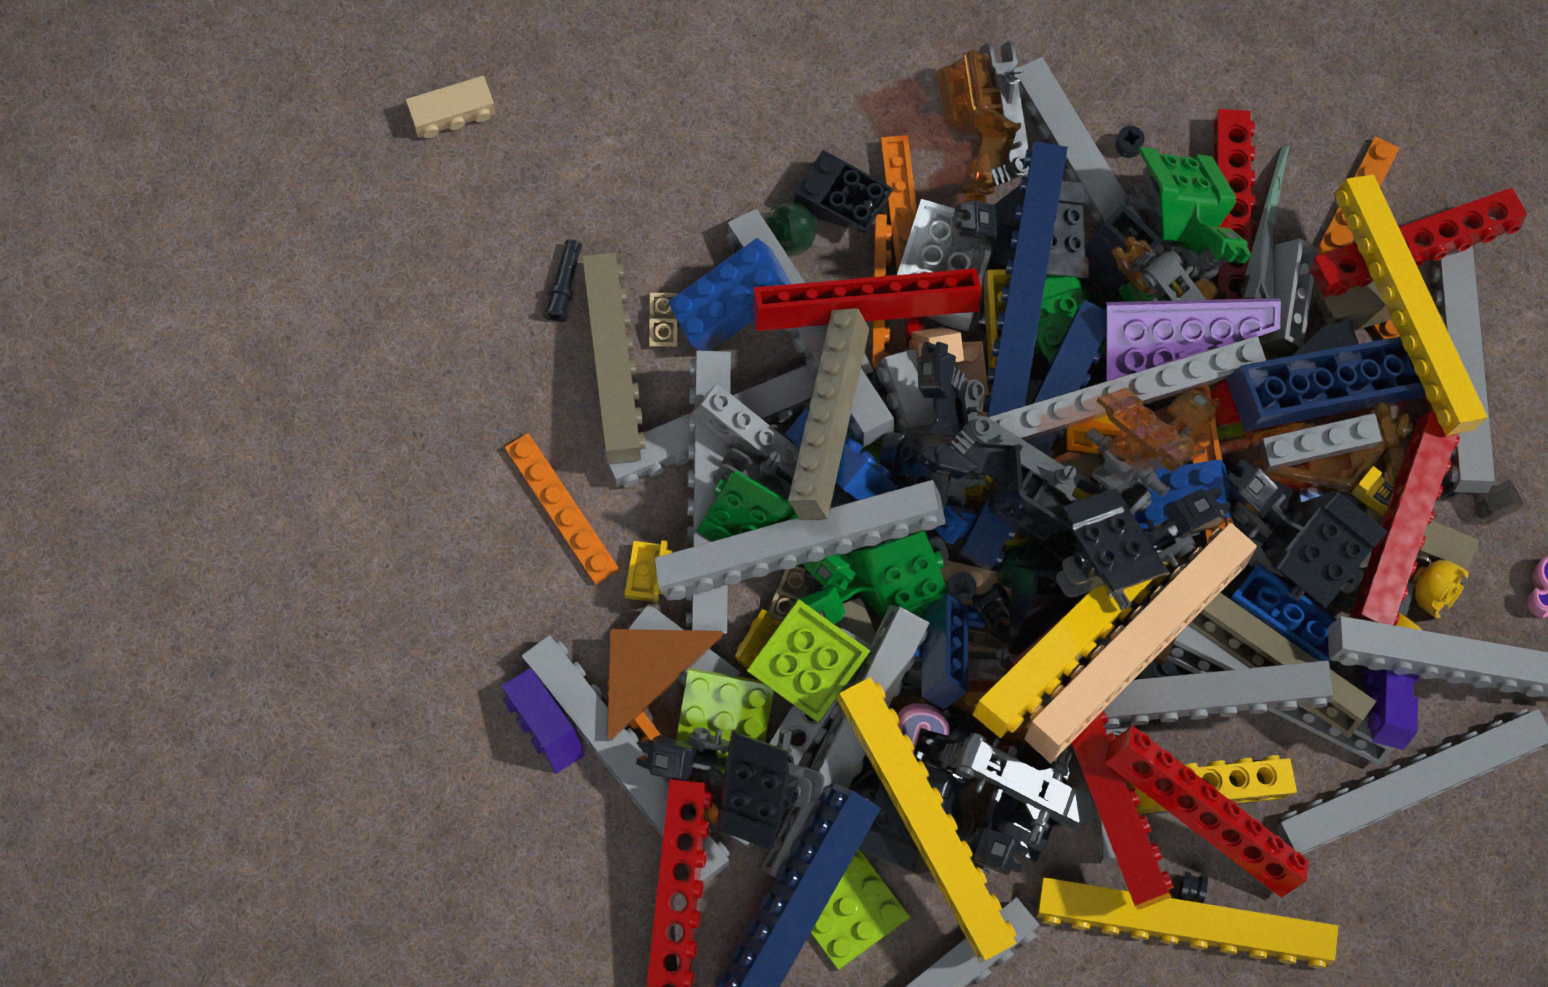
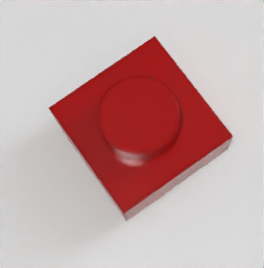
[906,317,924,347]

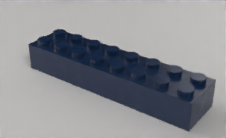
[1225,337,1427,431]
[715,783,881,987]

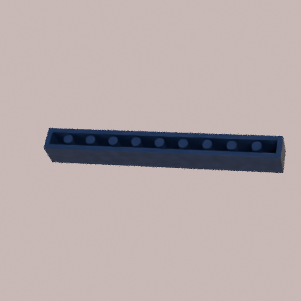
[982,141,1068,417]
[958,300,1106,571]

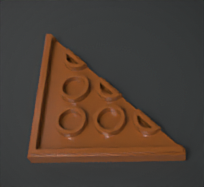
[608,629,723,741]

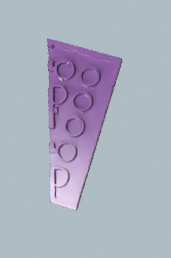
[1106,298,1281,382]

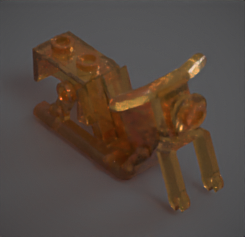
[1245,402,1413,494]

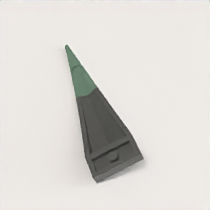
[1239,145,1289,299]

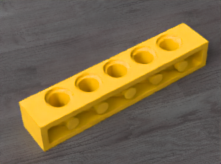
[1126,755,1297,814]

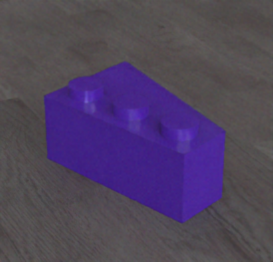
[501,668,585,774]
[1361,668,1419,750]

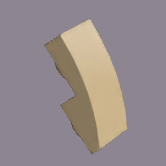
[649,293,678,347]
[768,566,808,621]

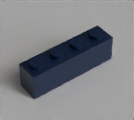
[921,593,968,710]

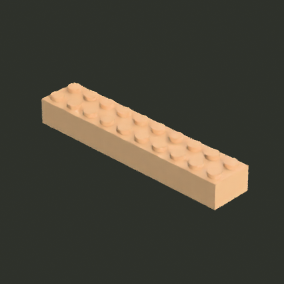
[1025,523,1257,764]

